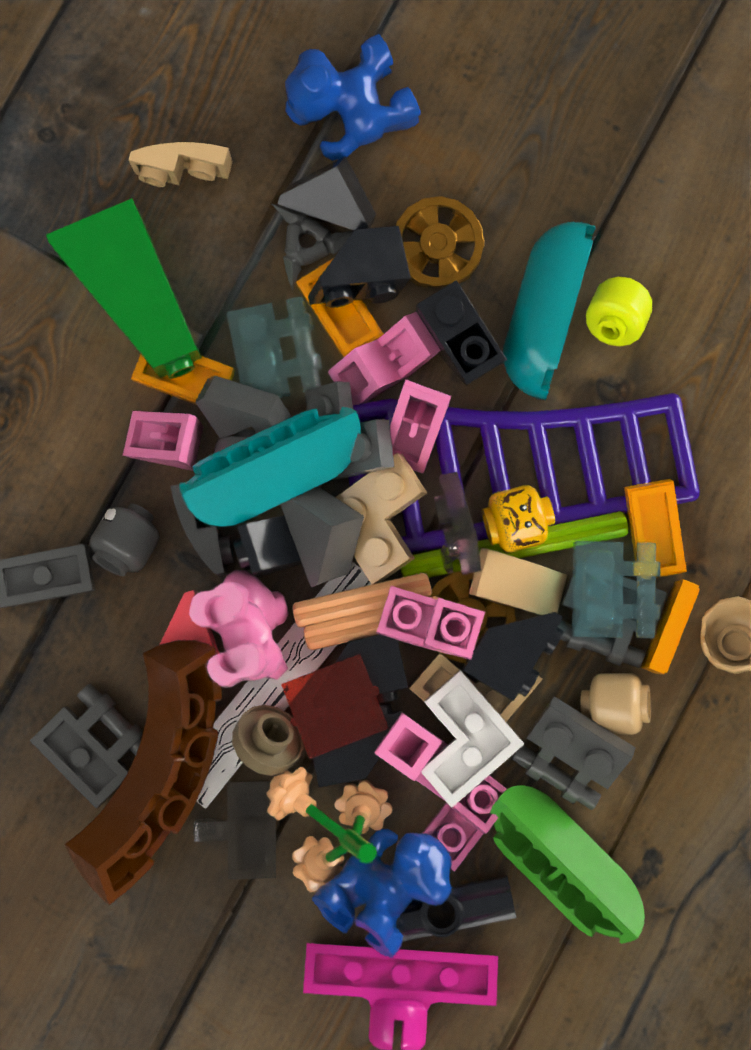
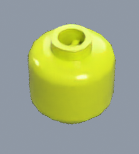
[586,276,652,347]

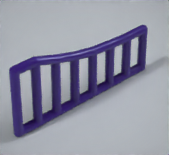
[348,393,700,554]

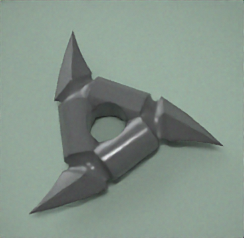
[271,204,354,291]

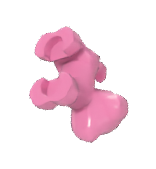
[189,570,289,687]

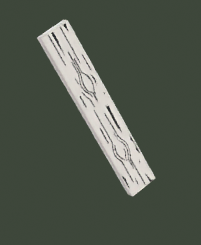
[197,562,371,809]

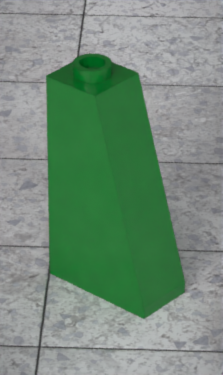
[46,198,202,379]

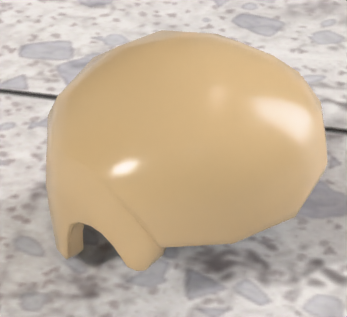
[700,596,751,674]

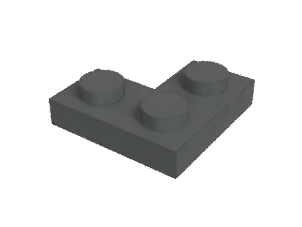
[305,382,394,482]

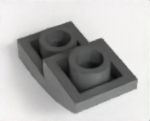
[171,484,234,577]

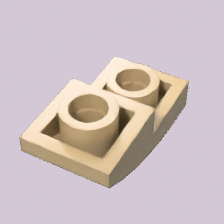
[129,142,232,187]
[469,548,567,616]

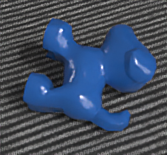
[285,34,421,161]
[312,829,452,957]

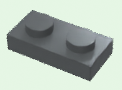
[0,544,96,608]

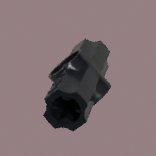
[396,875,517,942]

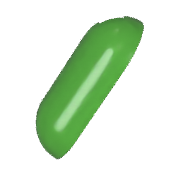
[490,785,645,943]

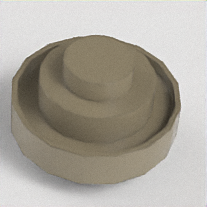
[232,705,304,776]

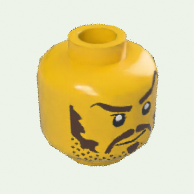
[482,485,555,553]

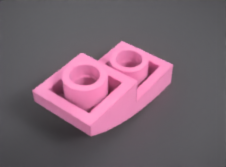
[376,586,485,659]
[421,775,507,872]

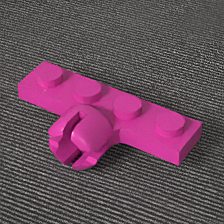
[303,943,498,1050]

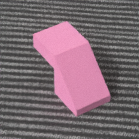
[328,312,441,405]
[374,713,448,801]

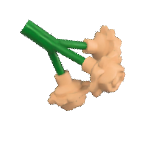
[266,767,393,892]

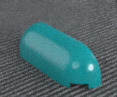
[503,222,596,400]
[179,407,361,527]

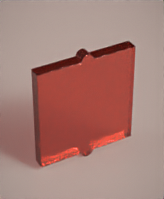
[281,654,389,759]

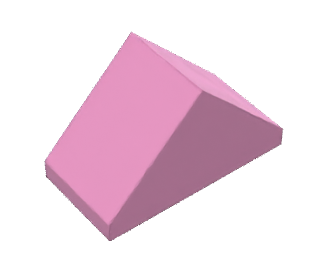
[390,380,451,474]
[123,411,203,471]

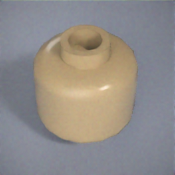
[580,673,651,735]

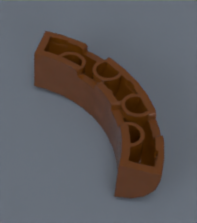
[64,640,222,905]

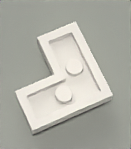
[421,670,524,808]

